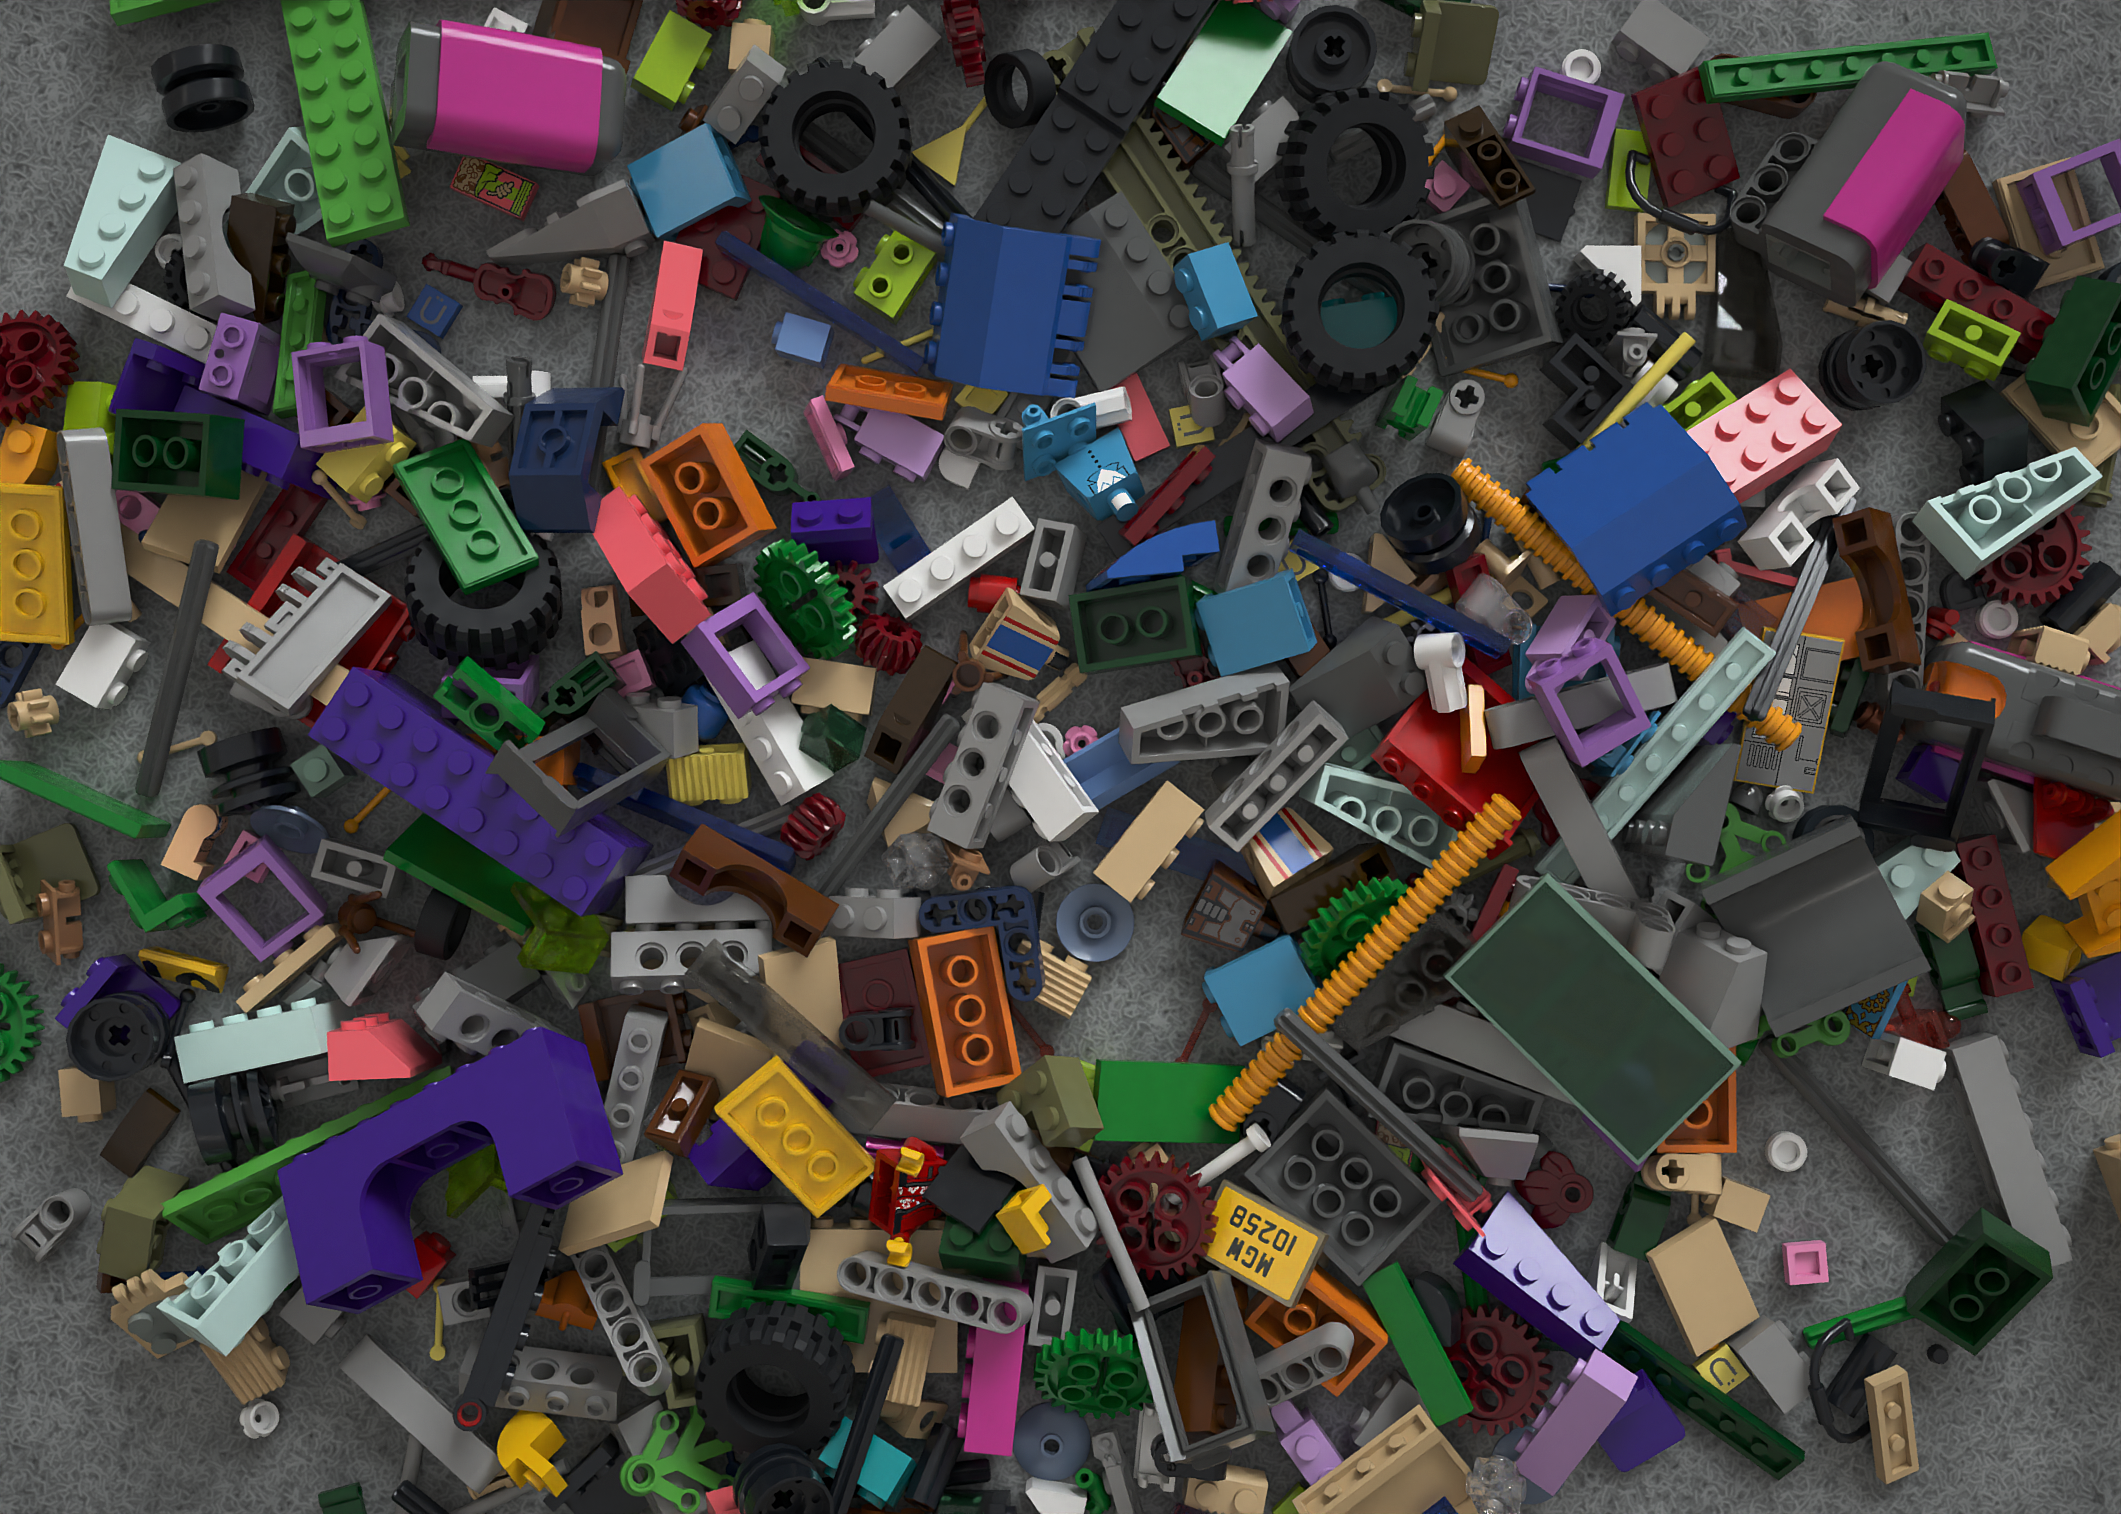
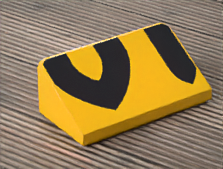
[138,946,229,993]

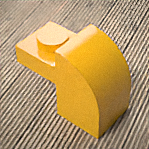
[497,1410,568,1498]

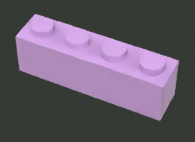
[1512,1348,1638,1496]

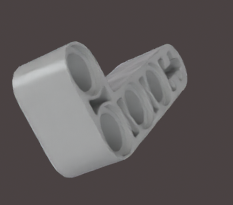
[1508,875,1675,969]

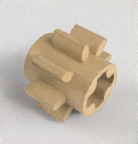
[560,256,609,308]
[7,688,59,738]

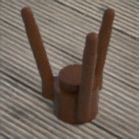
[950,630,1009,698]
[338,891,416,954]

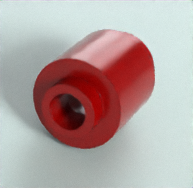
[968,574,1023,614]

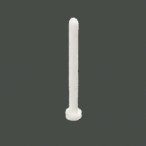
[1125,1123,1271,1236]

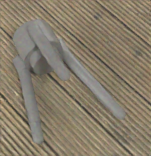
[617,364,688,449]

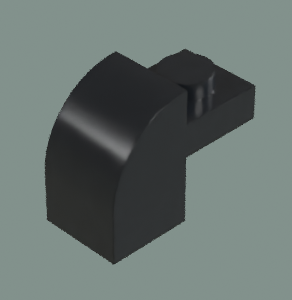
[1407,1271,1462,1347]

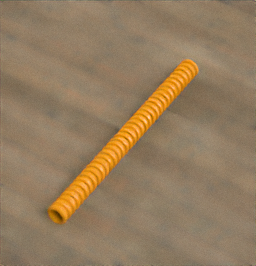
[1450,458,1802,752]
[1208,793,1522,1132]

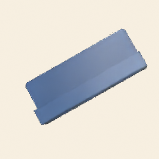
[1063,727,1180,810]

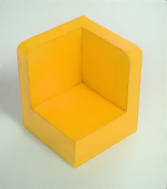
[2022,915,2082,982]
[995,1184,1052,1255]

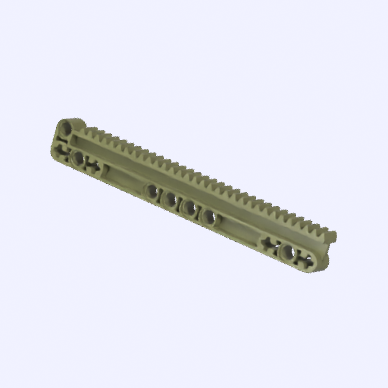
[1042,26,1386,513]

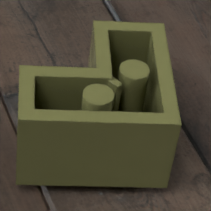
[995,1055,1104,1148]
[96,1165,190,1280]
[621,1313,708,1410]

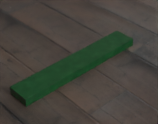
[1601,1320,1805,1481]

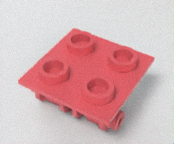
[1420,1144,1493,1238]

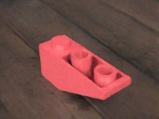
[642,240,703,371]

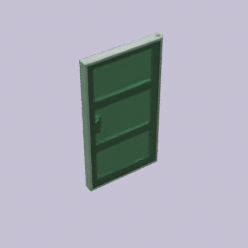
[1443,873,1741,1166]

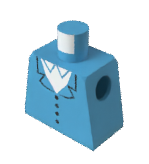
[1054,428,1145,521]

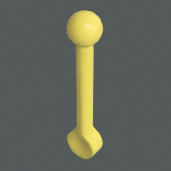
[430,1278,446,1361]

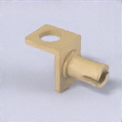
[1472,538,1548,624]
[879,1399,948,1440]

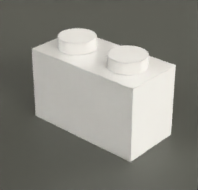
[56,623,151,709]
[1862,1032,1946,1090]

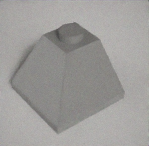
[1972,777,2034,854]
[324,934,414,1007]
[1440,1123,1539,1186]

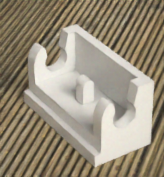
[1133,1402,1175,1492]

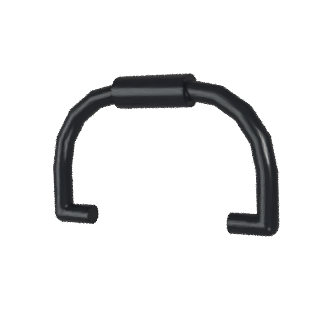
[1625,150,1738,236]
[1808,1318,1871,1444]

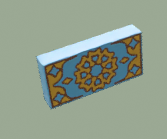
[1844,980,1908,1039]

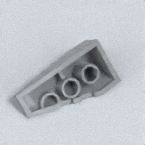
[486,179,655,266]

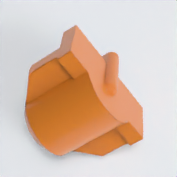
[535,1270,598,1331]

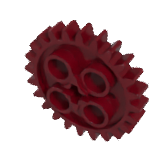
[940,0,986,88]
[0,310,80,427]
[1974,504,2092,608]
[1090,1151,1219,1280]
[1442,1303,1554,1436]

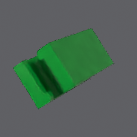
[1375,375,1444,441]
[433,656,545,751]

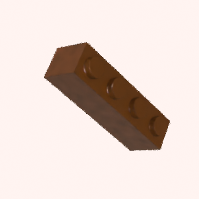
[1174,1274,1249,1445]

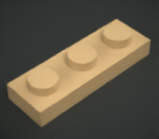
[236,922,344,1013]
[1864,1365,1919,1485]

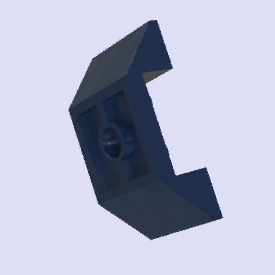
[508,387,625,533]

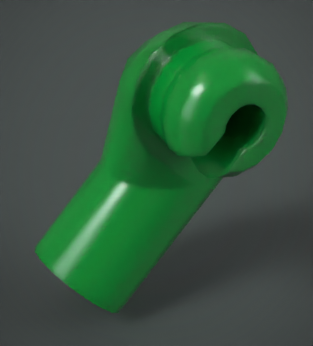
[1075,1468,1111,1514]

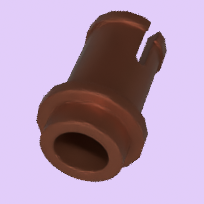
[1853,701,1906,744]

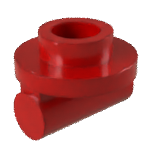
[1926,606,1960,642]

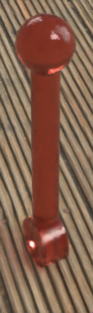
[1006,992,1055,1057]
[1174,997,1218,1062]

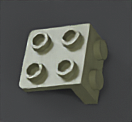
[1404,0,1499,92]
[0,823,101,925]

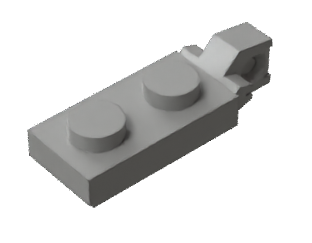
[1092,1428,1144,1514]

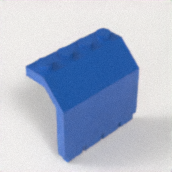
[1526,402,1747,617]

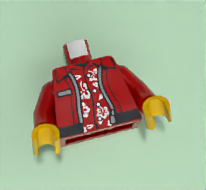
[868,1137,948,1267]

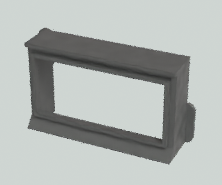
[485,688,672,838]
[633,1196,811,1306]
[1127,1269,1275,1470]

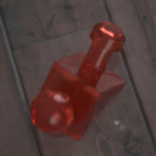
[1884,983,1961,1049]

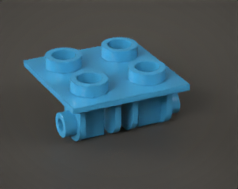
[1022,402,1096,481]
[1591,711,1661,777]

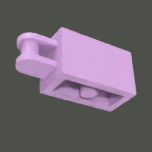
[1212,336,1314,443]
[833,404,945,483]
[1525,595,1617,694]
[1270,1398,1345,1486]

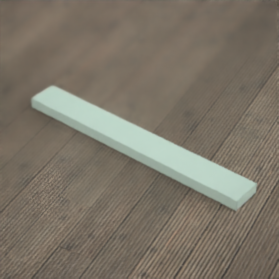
[1534,626,1776,885]

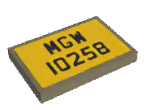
[1198,1179,1330,1308]

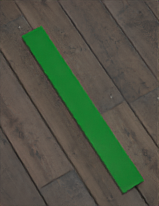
[1698,32,1998,104]

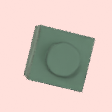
[290,744,358,798]

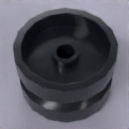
[1285,5,1377,103]
[151,44,255,133]
[1380,473,1482,575]

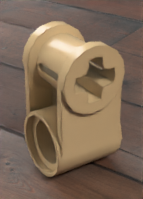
[1641,1153,1722,1195]

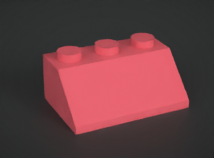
[327,1012,442,1081]

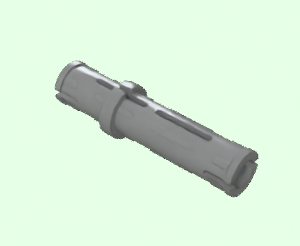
[1227,124,1258,247]

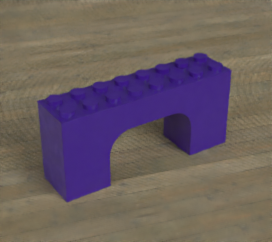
[308,666,654,917]
[277,1026,623,1314]

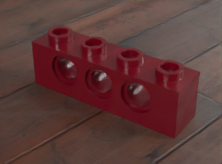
[1897,242,2056,364]
[1951,833,2034,997]

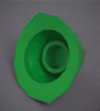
[758,195,839,276]

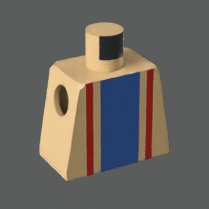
[969,587,1069,681]
[1241,807,1334,902]

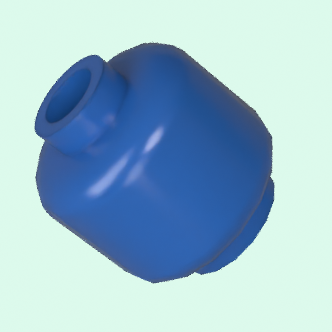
[681,681,729,741]

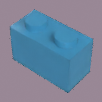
[1173,242,1258,341]

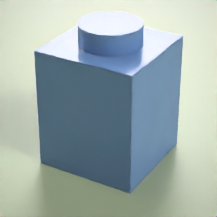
[772,312,835,369]

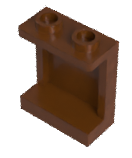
[546,0,643,75]
[578,990,694,1082]

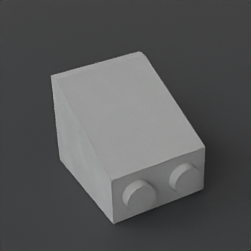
[1642,922,1768,1059]

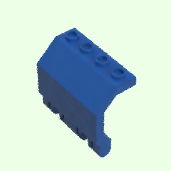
[924,213,1101,398]

